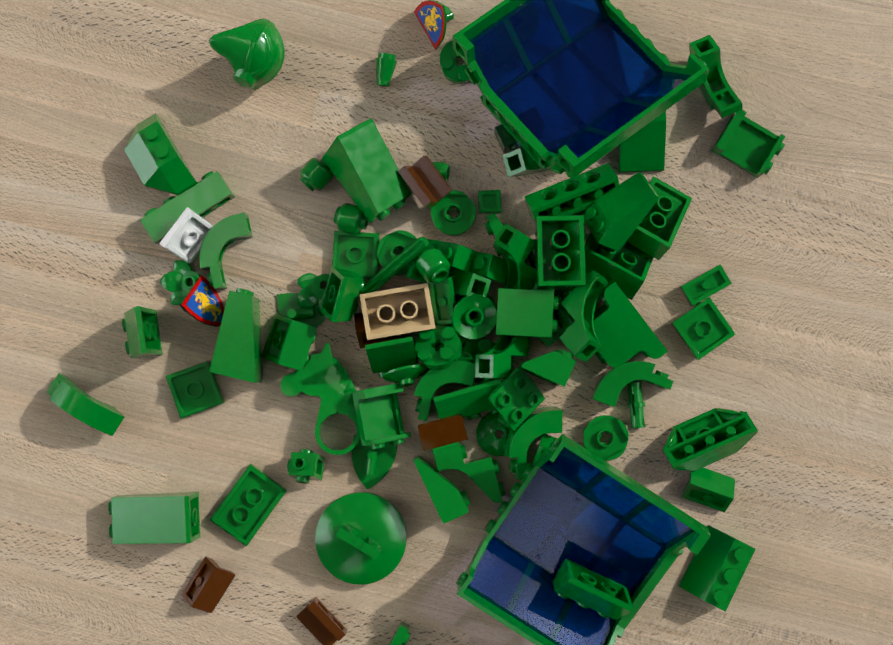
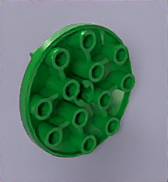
[315,492,407,585]

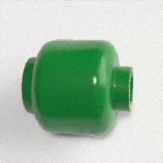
[300,158,333,191]
[334,203,369,235]
[416,248,450,283]

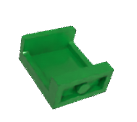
[711,110,785,178]
[496,288,558,338]
[352,383,411,449]

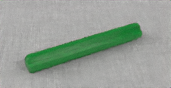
[361,236,429,294]

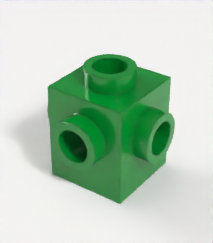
[287,449,325,484]

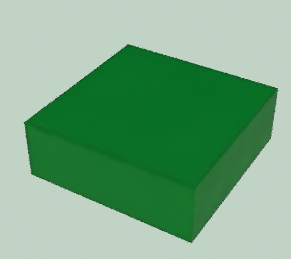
[478,190,501,214]

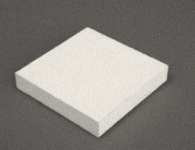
[159,207,213,264]

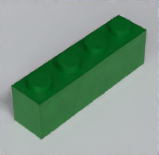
[140,171,235,245]

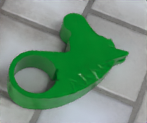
[280,342,361,455]

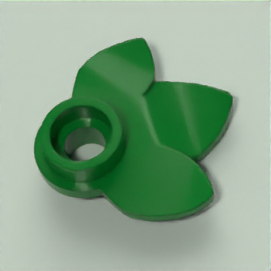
[160,260,200,305]
[296,273,329,316]

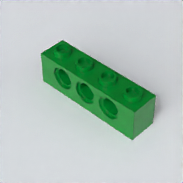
[524,163,619,223]

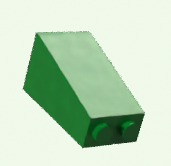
[322,118,411,223]
[209,288,263,383]
[108,491,201,544]

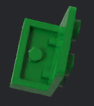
[488,367,546,430]

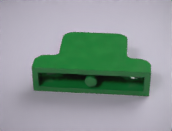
[594,277,668,368]

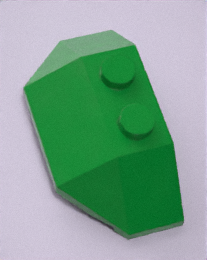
[124,113,198,196]
[663,408,758,471]

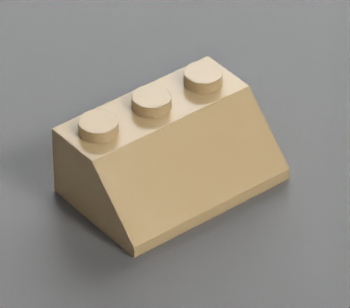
[360,283,436,340]

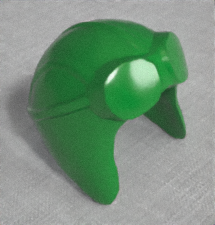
[209,18,285,90]

